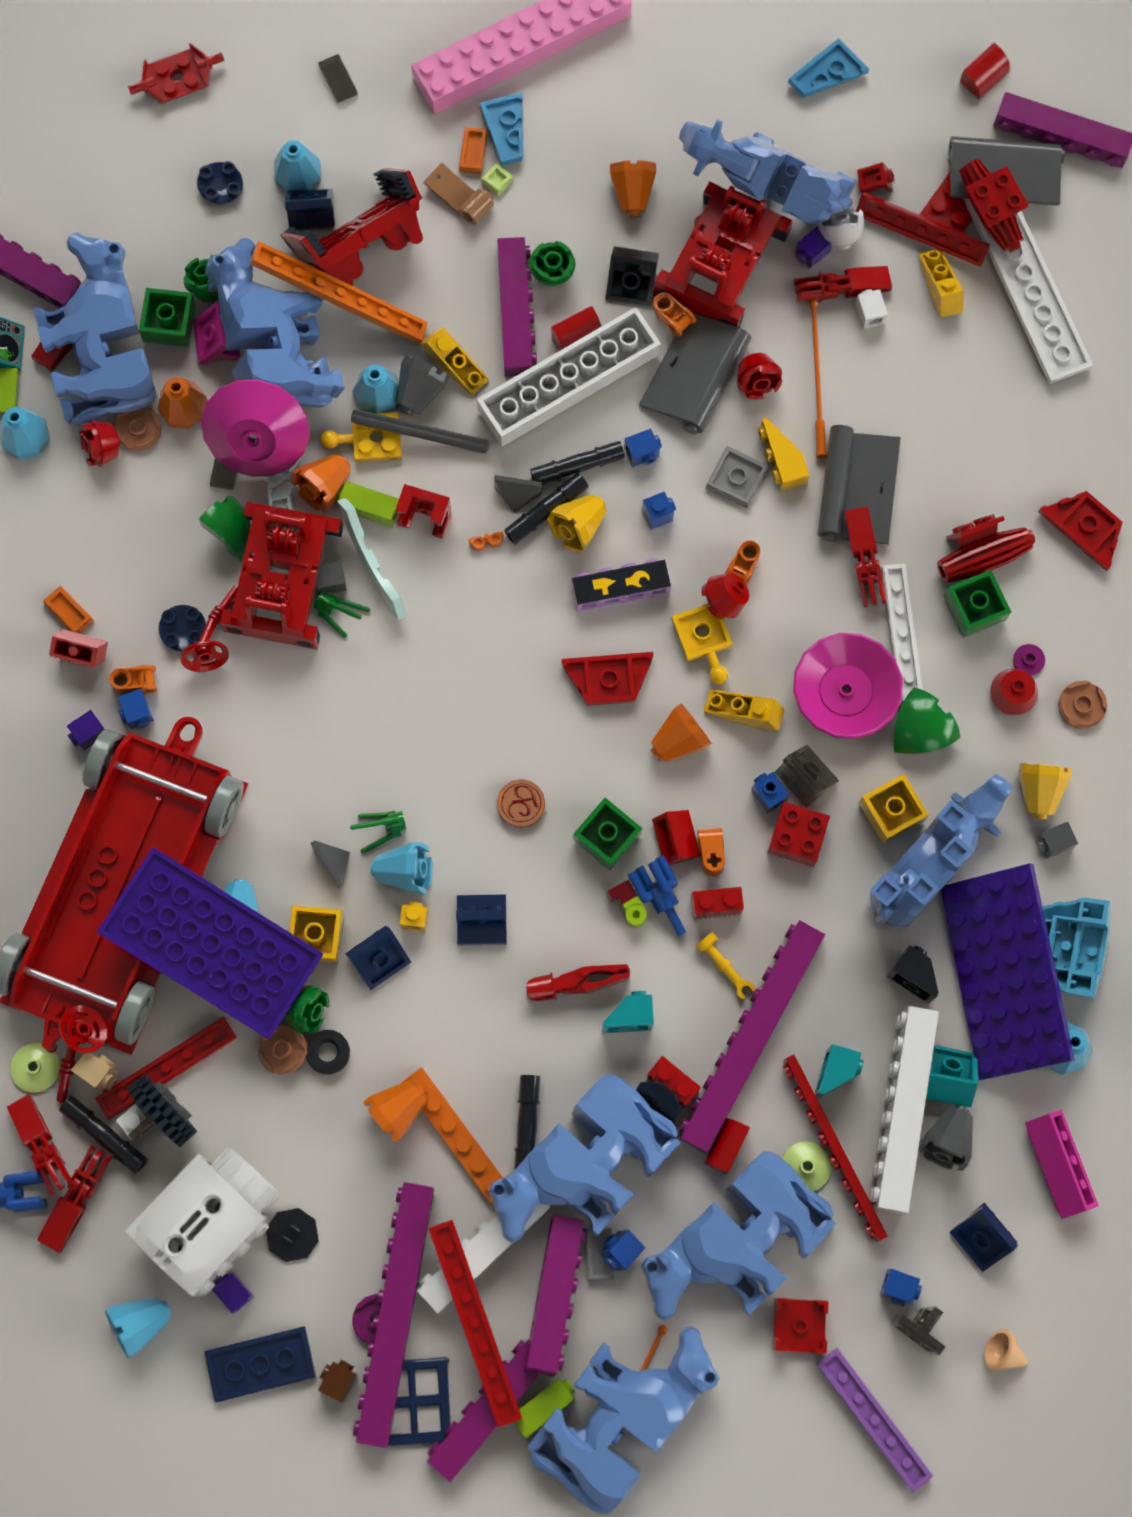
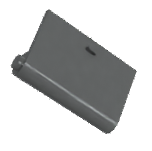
[948,136,1065,206]
[639,313,751,435]
[817,425,901,544]

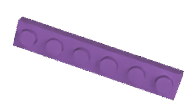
[816,1348,933,1492]

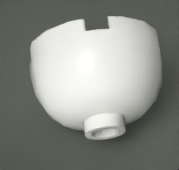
[818,207,864,250]

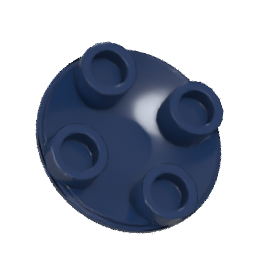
[197,161,243,204]
[159,605,206,652]

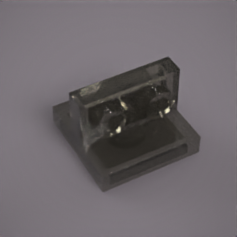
[774,745,839,808]
[890,1306,946,1355]

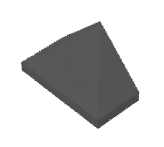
[494,475,542,513]
[310,840,350,888]

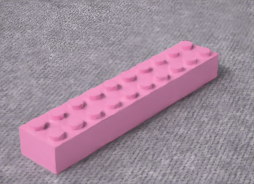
[411,0,632,114]

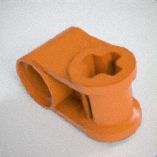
[653,293,697,337]
[725,540,761,586]
[109,665,157,695]
[697,827,725,877]

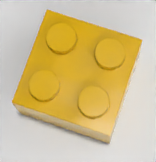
[858,774,929,844]
[289,905,344,963]

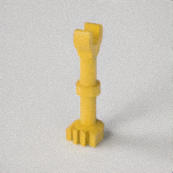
[695,932,755,1000]

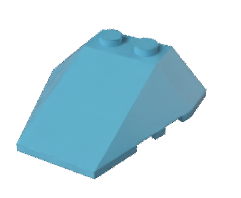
[1042,897,1110,998]

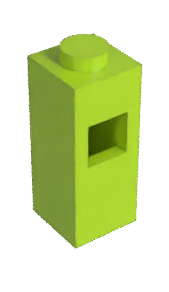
[336,481,399,528]
[514,1378,575,1438]

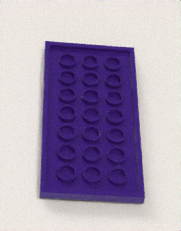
[97,847,323,1040]
[941,863,1075,1080]

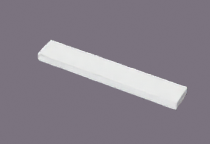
[881,563,923,705]

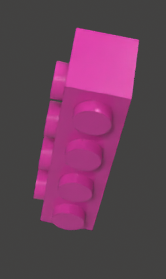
[1025,1110,1099,1219]

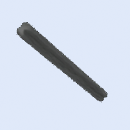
[351,409,489,453]

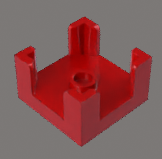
[395,484,452,539]
[773,1298,829,1354]

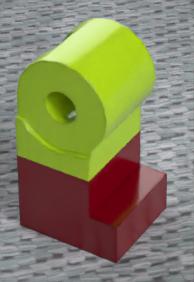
[606,879,647,928]

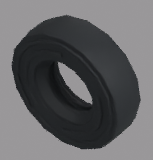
[306,1030,350,1075]

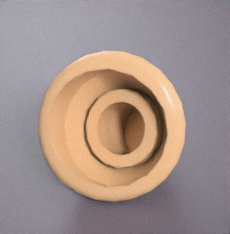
[984,1329,1028,1371]

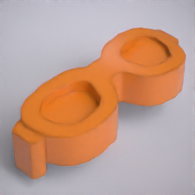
[469,531,504,551]

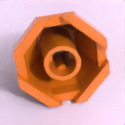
[609,160,656,218]
[157,377,208,429]
[291,454,351,512]
[650,703,712,762]
[363,1080,428,1142]

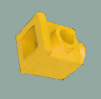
[400,902,429,932]

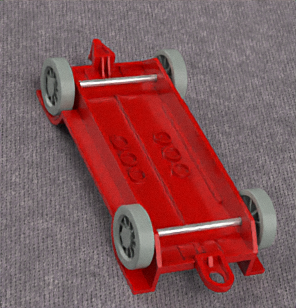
[0,717,248,1055]

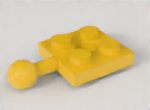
[320,412,402,462]
[671,604,733,684]

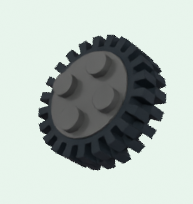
[127,1074,197,1147]

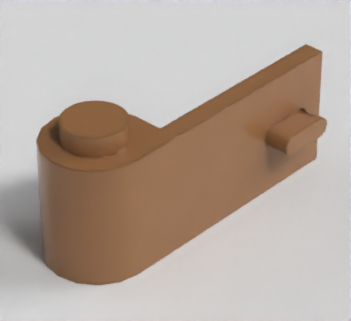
[423,163,494,225]

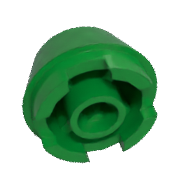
[529,241,576,287]
[183,255,219,302]
[283,986,329,1033]

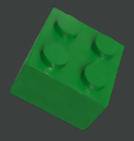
[139,288,196,347]
[943,570,1011,638]
[573,798,643,870]

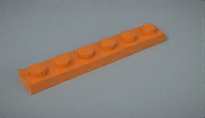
[402,1067,503,1204]

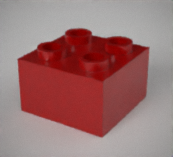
[767,801,830,867]

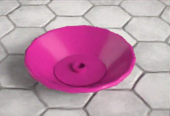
[201,379,310,477]
[793,633,903,739]

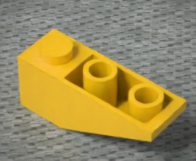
[919,250,964,318]
[419,327,489,395]
[758,417,810,491]
[704,689,785,732]

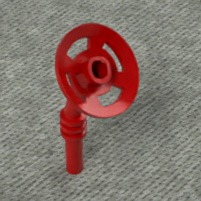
[180,586,237,672]
[56,1005,107,1103]

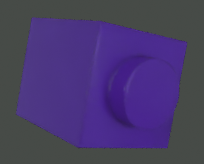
[795,226,832,268]
[67,709,105,751]
[212,1272,254,1314]

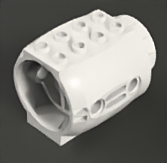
[125,1147,279,1297]

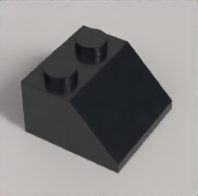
[605,246,659,306]
[887,945,939,1004]

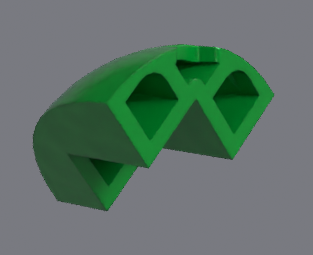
[199,496,251,562]
[894,687,961,754]

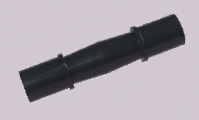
[530,441,625,485]
[504,473,589,545]
[514,1075,540,1170]
[59,1095,148,1175]

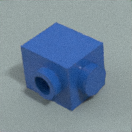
[624,429,662,467]
[642,491,676,530]
[118,689,154,730]
[751,772,790,813]
[599,1229,645,1271]
[880,1268,922,1307]

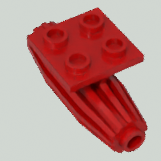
[959,158,1029,253]
[937,514,1035,583]

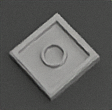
[706,446,769,508]

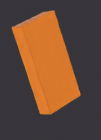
[459,127,488,174]
[43,585,94,634]

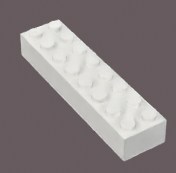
[477,307,661,447]
[869,1006,939,1215]

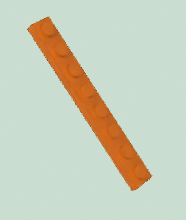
[249,241,428,345]

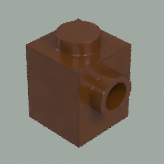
[318,1360,357,1402]

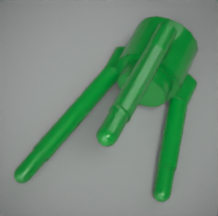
[313,592,370,638]
[350,811,406,853]

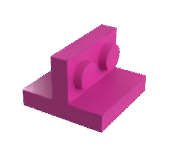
[193,302,241,365]

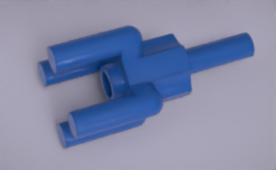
[627,855,686,936]
[0,1171,47,1213]

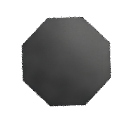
[636,1081,682,1123]
[266,1208,319,1262]

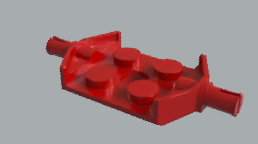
[128,43,225,104]

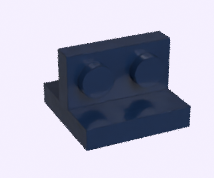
[285,188,335,229]
[456,894,507,945]
[345,926,411,990]
[950,1202,1018,1272]

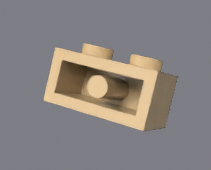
[71,1053,119,1092]

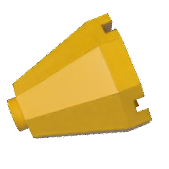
[547,494,607,553]
[1018,763,1072,820]

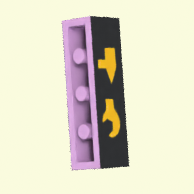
[571,558,671,612]

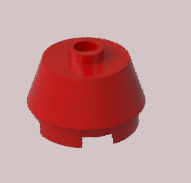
[737,353,782,400]
[79,420,120,467]
[701,573,749,620]
[990,669,1038,715]

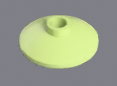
[10,1043,60,1093]
[783,1141,832,1191]

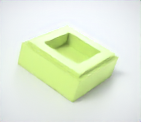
[481,163,513,196]

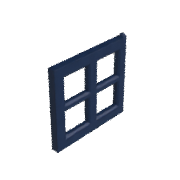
[389,1357,451,1446]

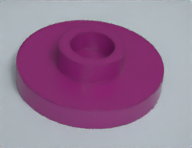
[1013,644,1045,676]

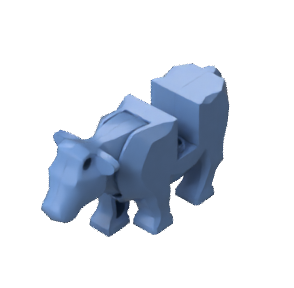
[679,119,856,224]
[33,233,157,425]
[205,238,345,407]
[869,774,1012,927]
[488,1074,681,1243]
[641,1151,836,1320]
[527,1326,719,1514]

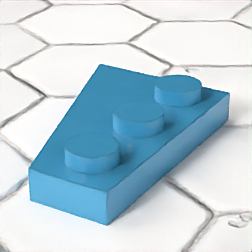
[788,38,869,98]
[479,92,523,166]

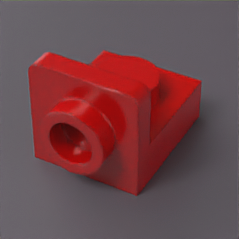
[857,162,895,193]

